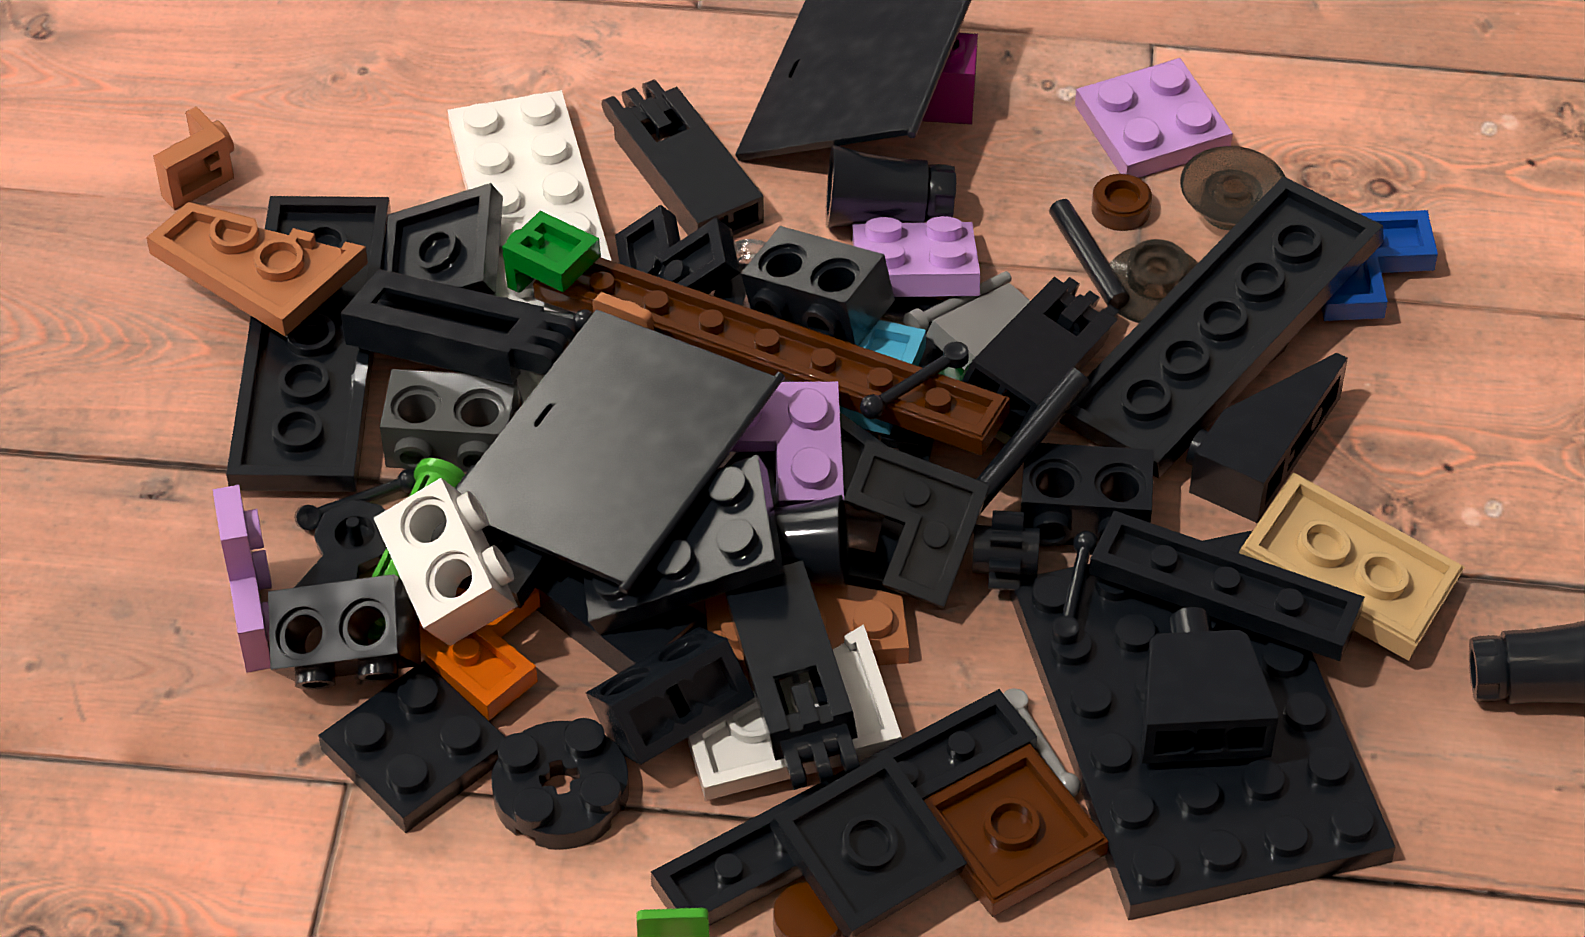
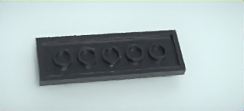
[1059,176,1384,479]
[226,196,391,492]

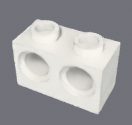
[374,478,517,646]

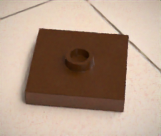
[923,743,1109,917]

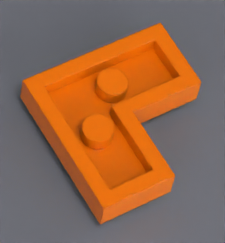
[419,587,540,721]

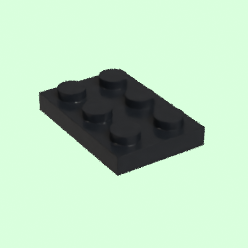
[582,455,784,635]

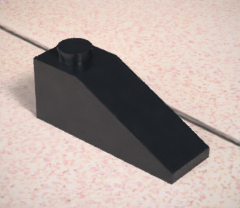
[1186,353,1348,523]

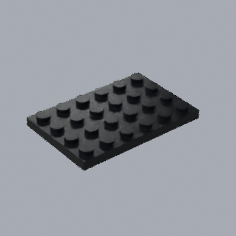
[1010,530,1396,920]

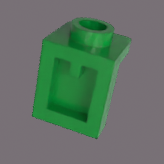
[502,210,601,293]

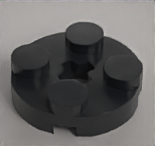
[491,718,629,850]

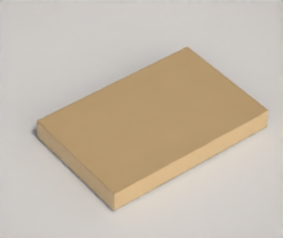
[1239,472,1465,661]

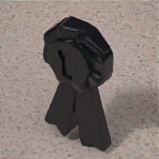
[294,500,387,588]

